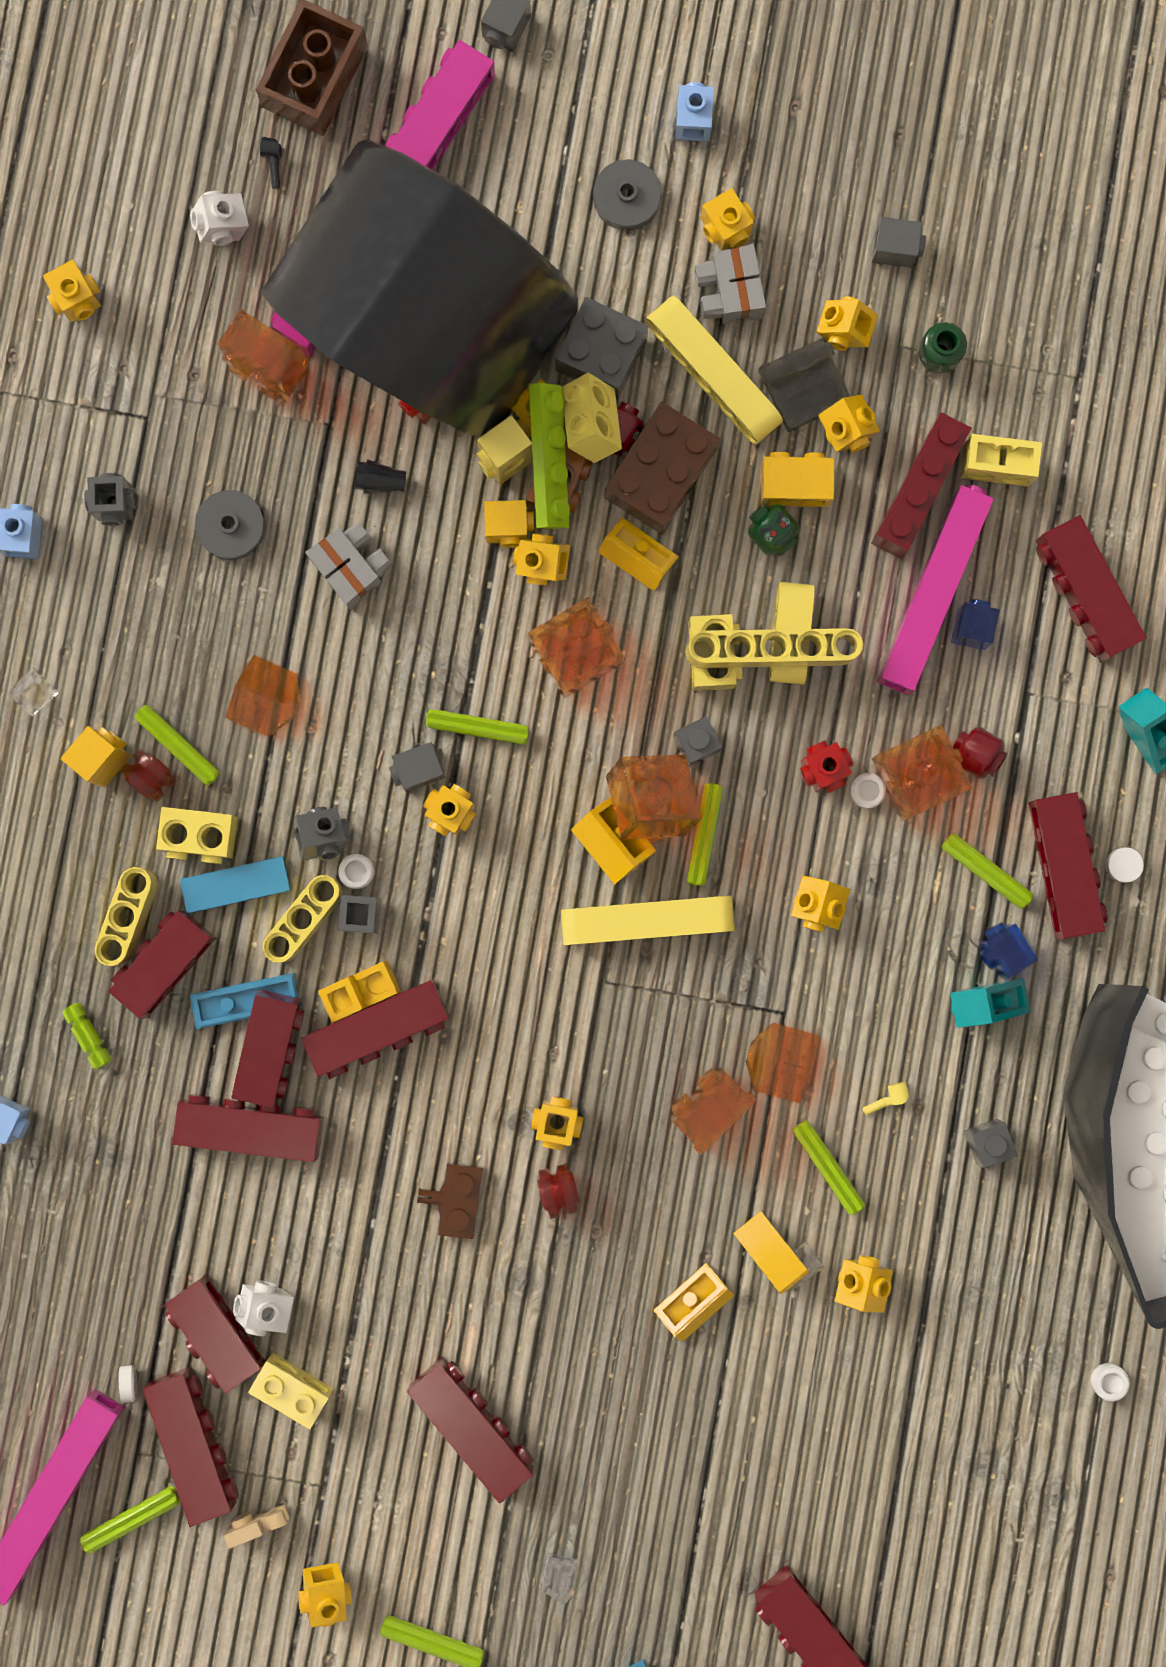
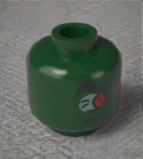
[918,322,967,374]
[748,504,799,556]

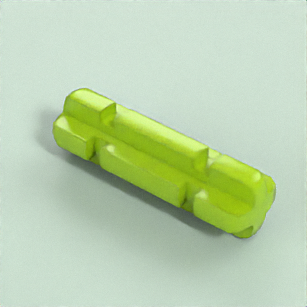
[62,1003,111,1069]

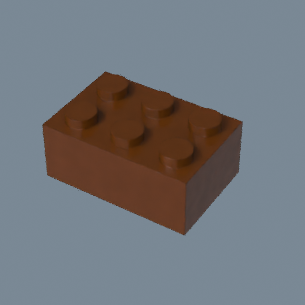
[256,0,368,136]
[604,401,721,535]

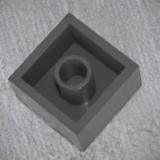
[555,297,649,400]

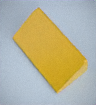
[599,517,679,590]
[654,1263,734,1342]

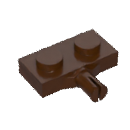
[417,1163,482,1239]

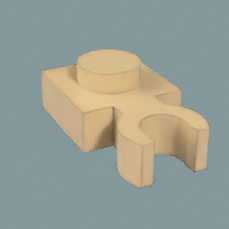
[223,1504,290,1549]

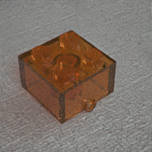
[217,309,310,402]
[527,597,625,699]
[872,724,972,822]
[606,754,702,843]
[669,1067,757,1155]

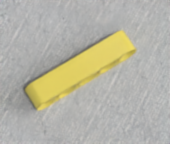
[645,296,783,445]
[685,628,863,668]
[560,896,735,945]

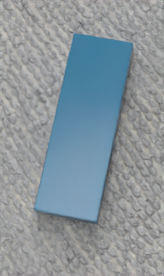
[180,856,292,914]
[190,973,301,1029]

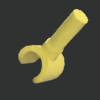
[862,1082,909,1116]

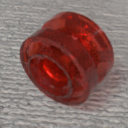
[120,749,177,802]
[537,1163,580,1219]

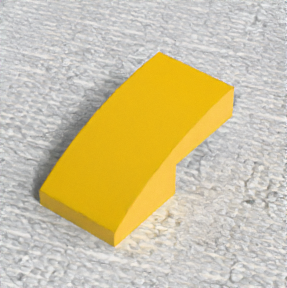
[318,960,402,1023]
[733,1211,809,1295]

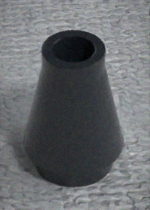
[355,459,406,494]

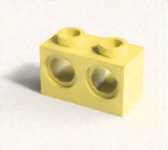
[562,372,622,463]
[960,434,1042,487]
[688,614,742,691]
[156,807,238,864]
[248,1353,334,1429]

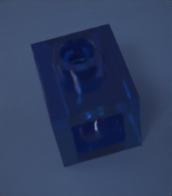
[951,599,1000,650]
[979,922,1038,979]

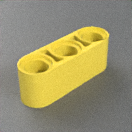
[769,582,814,685]
[95,867,158,966]
[263,875,343,963]

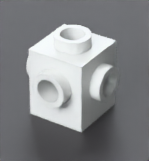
[190,191,249,246]
[233,1280,294,1336]

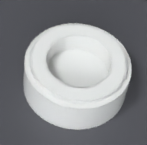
[850,773,886,809]
[1105,847,1144,883]
[338,854,375,889]
[1091,1363,1130,1402]
[119,1365,138,1403]

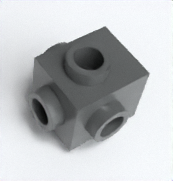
[84,473,138,526]
[294,807,350,861]

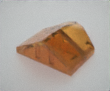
[225,655,300,737]
[745,1022,819,1103]

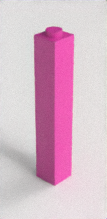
[877,485,994,696]
[0,1389,125,1606]

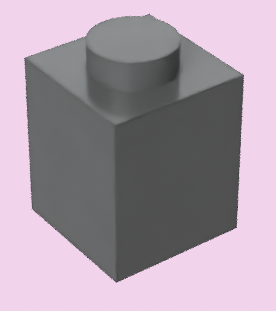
[481,0,531,52]
[872,217,926,268]
[673,716,722,767]
[389,742,446,792]
[338,895,381,934]
[964,1119,1018,1168]

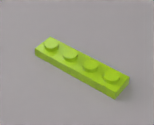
[529,382,570,529]

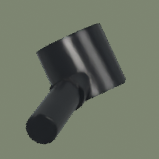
[260,137,282,189]

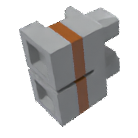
[694,244,766,324]
[305,523,392,610]

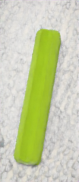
[134,705,220,786]
[426,709,529,745]
[687,783,723,886]
[942,833,1033,909]
[793,1120,865,1215]
[80,1486,180,1554]
[380,1615,484,1667]

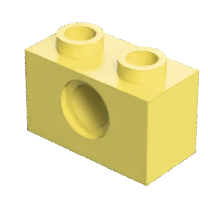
[476,415,533,485]

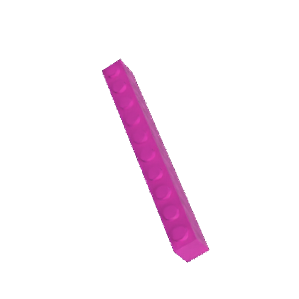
[272,39,495,357]

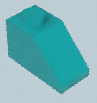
[1118,688,1166,774]
[950,978,1031,1028]

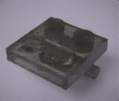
[758,338,850,432]

